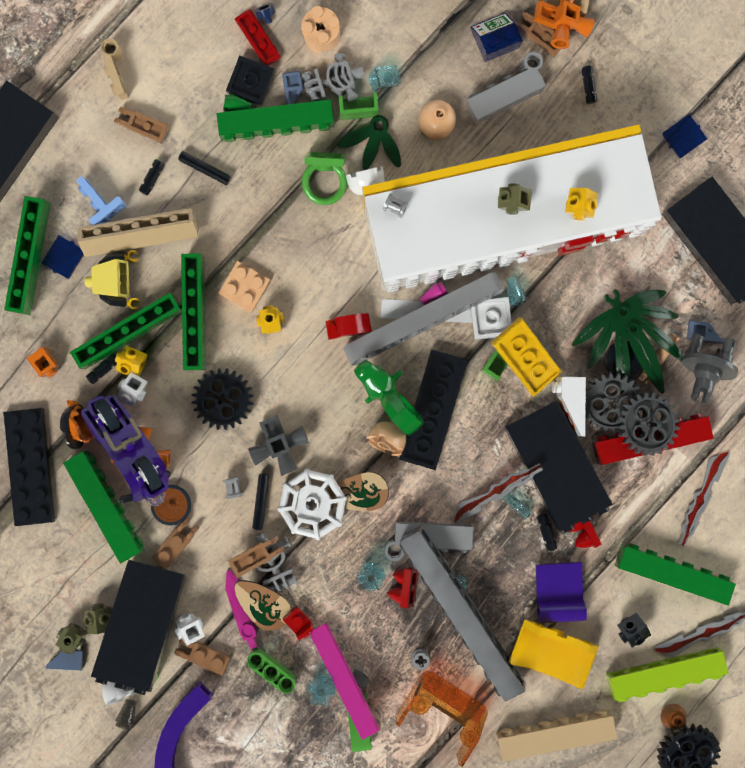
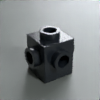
[617,612,651,648]

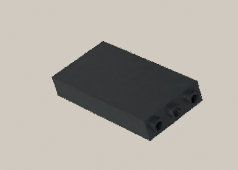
[0,80,59,202]
[662,176,745,304]
[504,401,613,533]
[91,560,186,695]

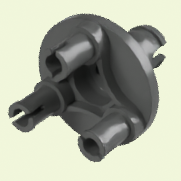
[682,334,738,404]

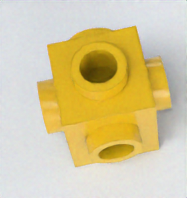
[565,188,598,221]
[256,305,285,335]
[115,346,147,376]

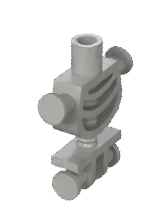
[302,53,365,102]
[254,532,299,593]

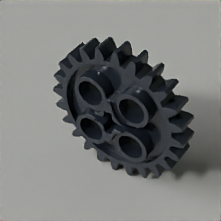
[191,368,254,430]
[657,723,721,768]

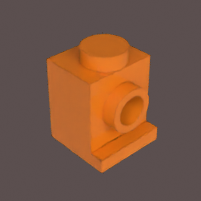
[26,347,60,378]

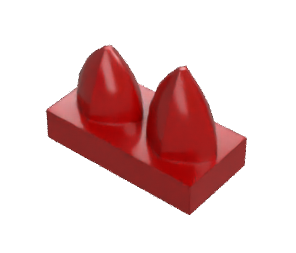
[568,521,602,548]
[387,567,418,609]

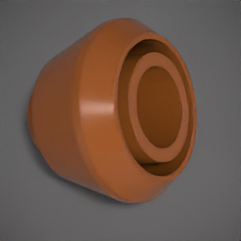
[660,704,687,731]

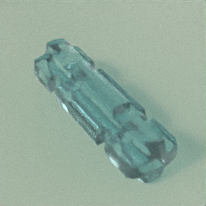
[499,488,532,519]

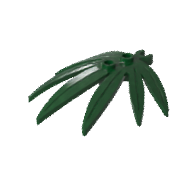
[571,289,683,394]

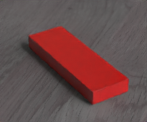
[234,9,281,66]

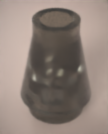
[115,699,137,730]

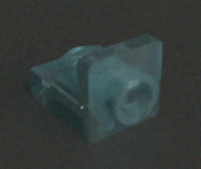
[369,65,401,92]

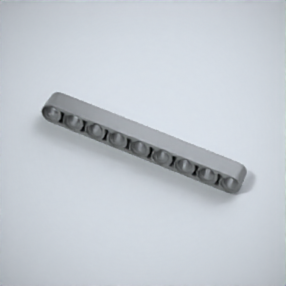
[343,272,505,366]

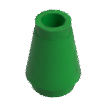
[223,93,252,111]

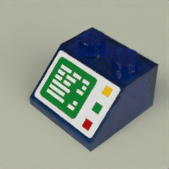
[470,13,523,62]

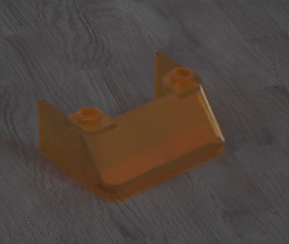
[395,670,488,767]

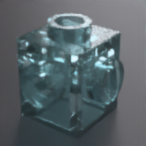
[357,562,386,591]
[307,674,336,706]

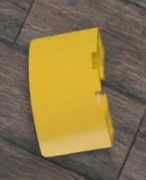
[509,620,599,689]

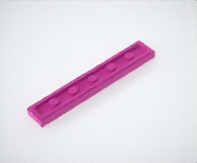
[310,623,380,740]

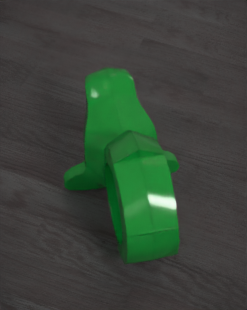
[354,360,424,436]

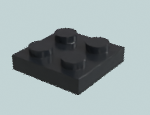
[226,55,275,106]

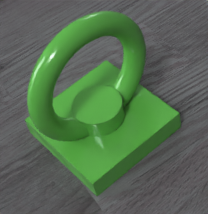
[302,152,347,205]

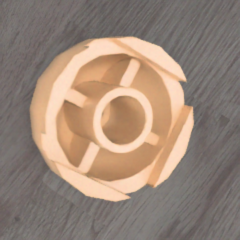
[418,100,456,140]
[367,420,406,456]

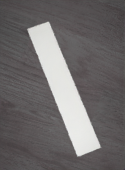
[381,299,472,323]

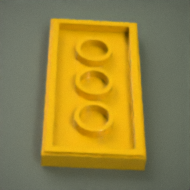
[490,317,562,397]

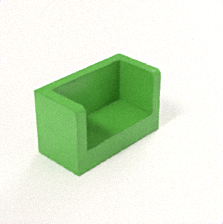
[339,92,379,120]
[481,349,507,381]

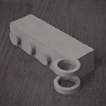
[466,52,546,125]
[385,521,473,561]

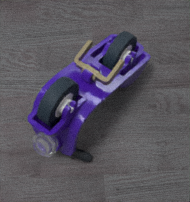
[81,395,171,506]

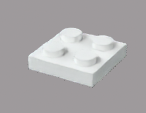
[471,297,512,340]

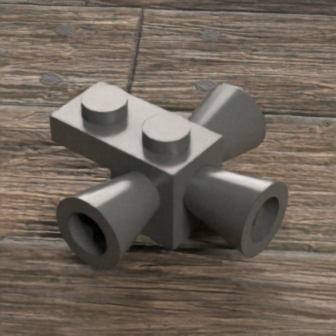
[248,415,309,476]

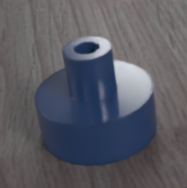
[255,3,275,24]

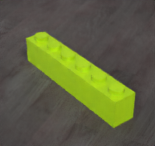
[606,647,729,702]

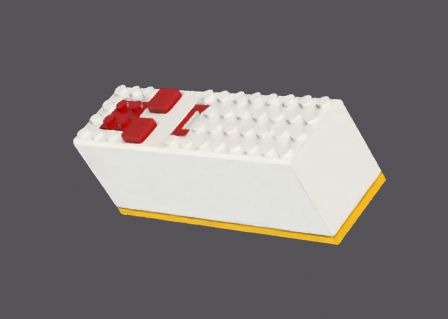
[362,124,661,293]

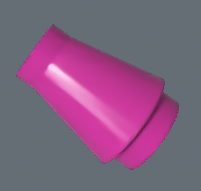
[419,282,448,306]

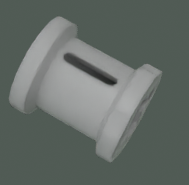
[382,193,408,219]
[223,477,243,499]
[412,648,430,670]

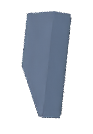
[282,71,304,105]
[686,321,724,344]
[46,650,84,671]

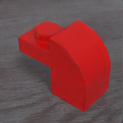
[325,313,372,340]

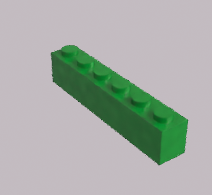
[216,99,334,142]
[4,196,51,316]
[181,253,206,371]
[70,292,182,370]
[63,451,144,564]
[614,542,736,606]

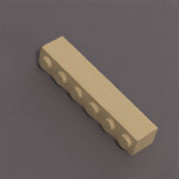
[78,208,198,257]
[496,709,618,762]

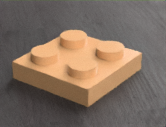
[218,261,271,313]

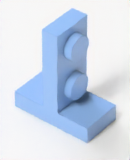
[76,176,127,225]

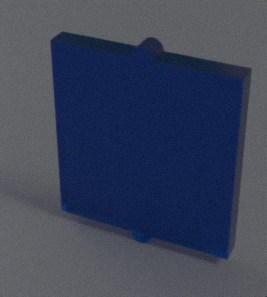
[662,114,707,159]
[41,235,84,279]

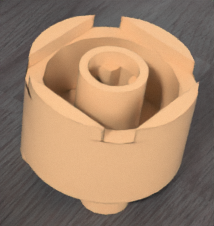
[301,6,341,53]

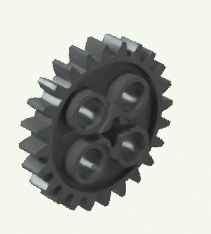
[585,371,642,433]
[616,393,680,456]

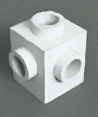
[117,372,148,407]
[174,613,205,645]

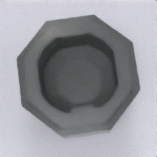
[352,669,369,688]

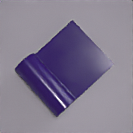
[535,562,587,624]

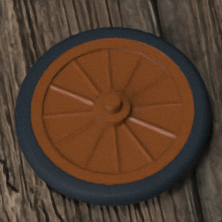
[151,485,191,526]

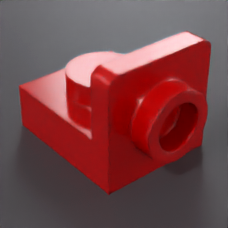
[283,606,314,641]

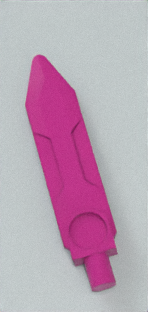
[225,570,257,649]

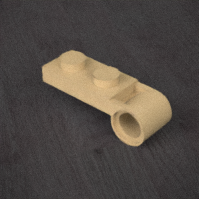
[101,38,128,101]

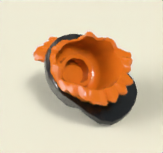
[60,400,94,450]

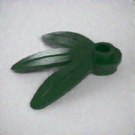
[338,115,401,170]

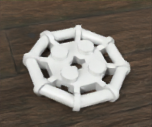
[277,468,348,540]

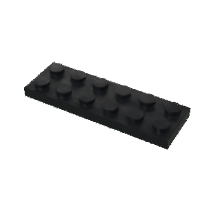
[399,349,468,470]
[3,408,55,526]

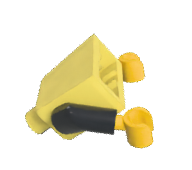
[85,250,140,309]

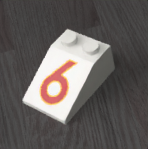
[552,377,586,436]

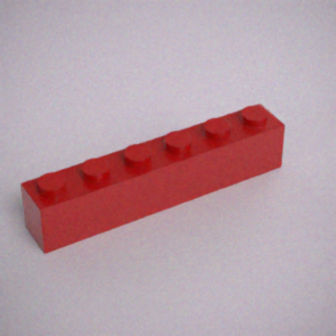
[592,413,714,465]

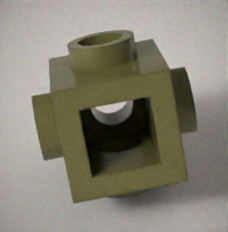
[498,183,532,215]
[84,603,112,634]
[55,623,87,654]

